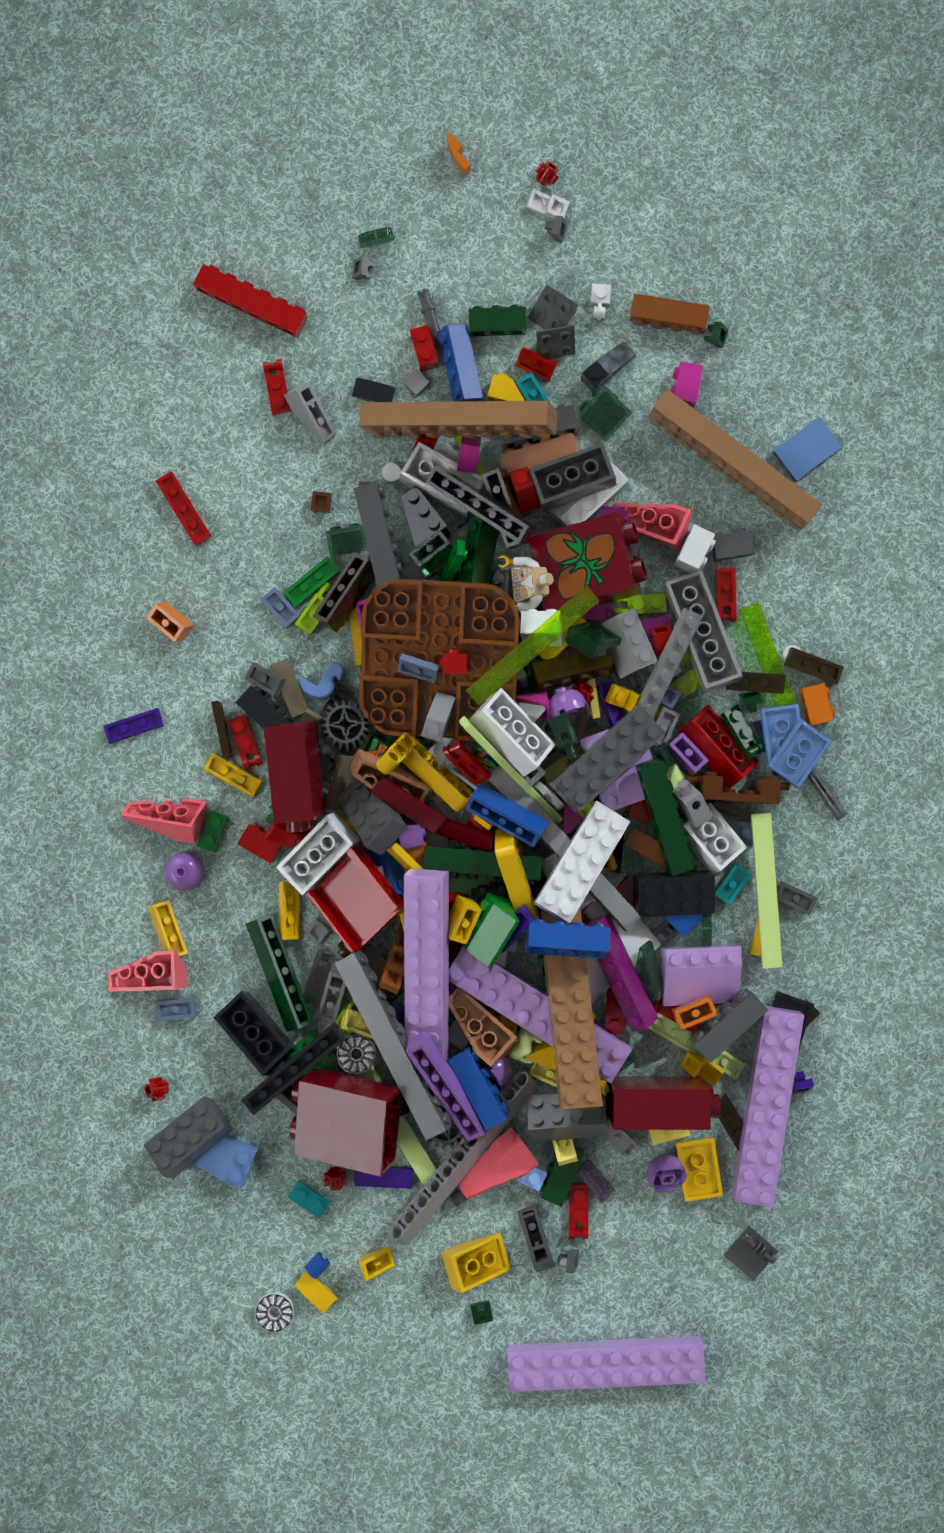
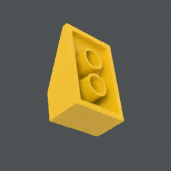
[441,1232,511,1293]

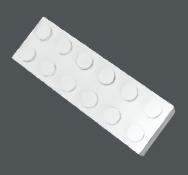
[533,801,630,924]

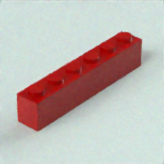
[193,264,308,338]

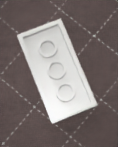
[583,900,661,969]

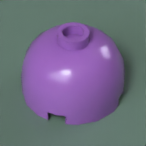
[549,687,589,722]
[165,852,205,891]
[479,1055,512,1090]
[647,1154,687,1192]

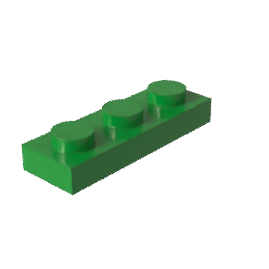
[439,539,467,582]
[283,556,340,608]

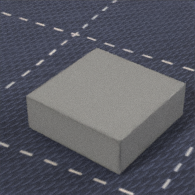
[403,369,430,397]
[304,918,331,945]

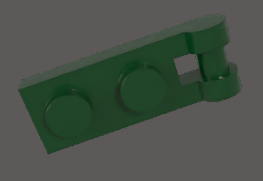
[720,705,765,759]

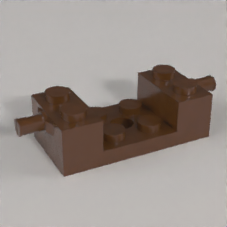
[685,772,790,804]

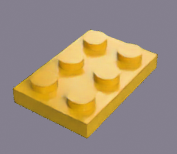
[675,1136,723,1202]

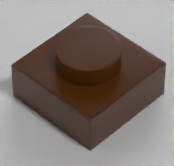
[310,491,332,513]

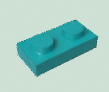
[515,372,551,404]
[715,863,752,906]
[288,1180,331,1219]

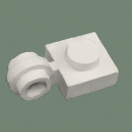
[590,283,611,321]

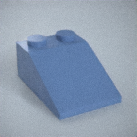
[192,1135,259,1189]

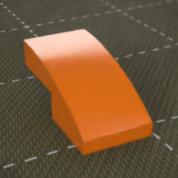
[447,132,471,177]

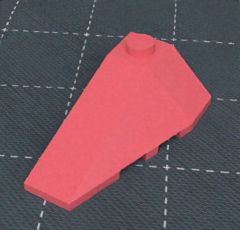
[614,503,692,552]
[121,798,207,844]
[108,950,187,992]
[458,1127,539,1199]

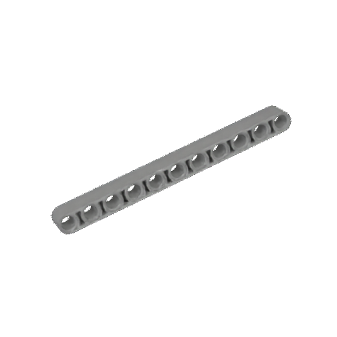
[486,762,641,932]
[388,1071,537,1246]

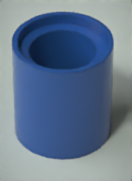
[304,1252,330,1279]

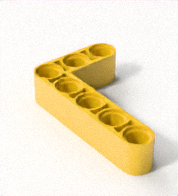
[376,733,472,812]
[495,828,540,920]

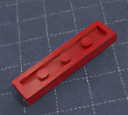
[156,471,212,546]

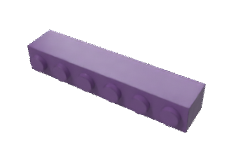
[406,1031,485,1142]

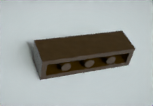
[482,468,529,549]
[313,553,375,633]
[531,645,613,692]
[337,941,405,1002]

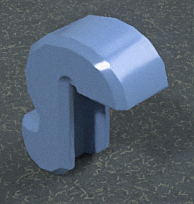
[300,662,345,700]

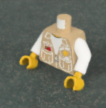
[498,556,554,612]

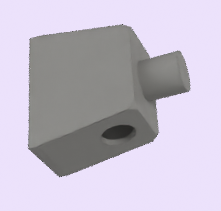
[672,780,712,828]

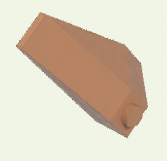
[449,987,519,1067]

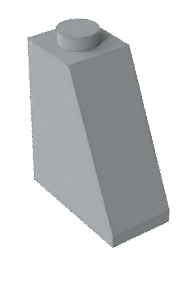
[421,691,456,742]

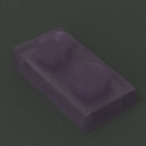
[577,1159,614,1203]

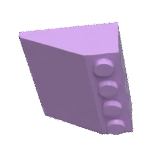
[580,729,653,811]
[660,945,742,1006]

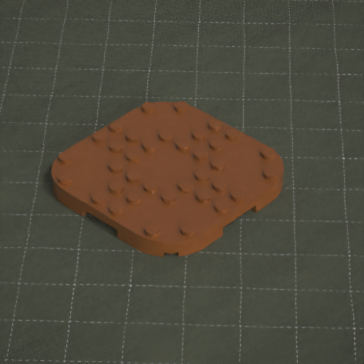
[359,579,520,741]

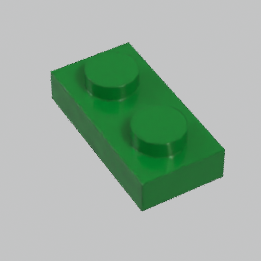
[197,810,229,853]

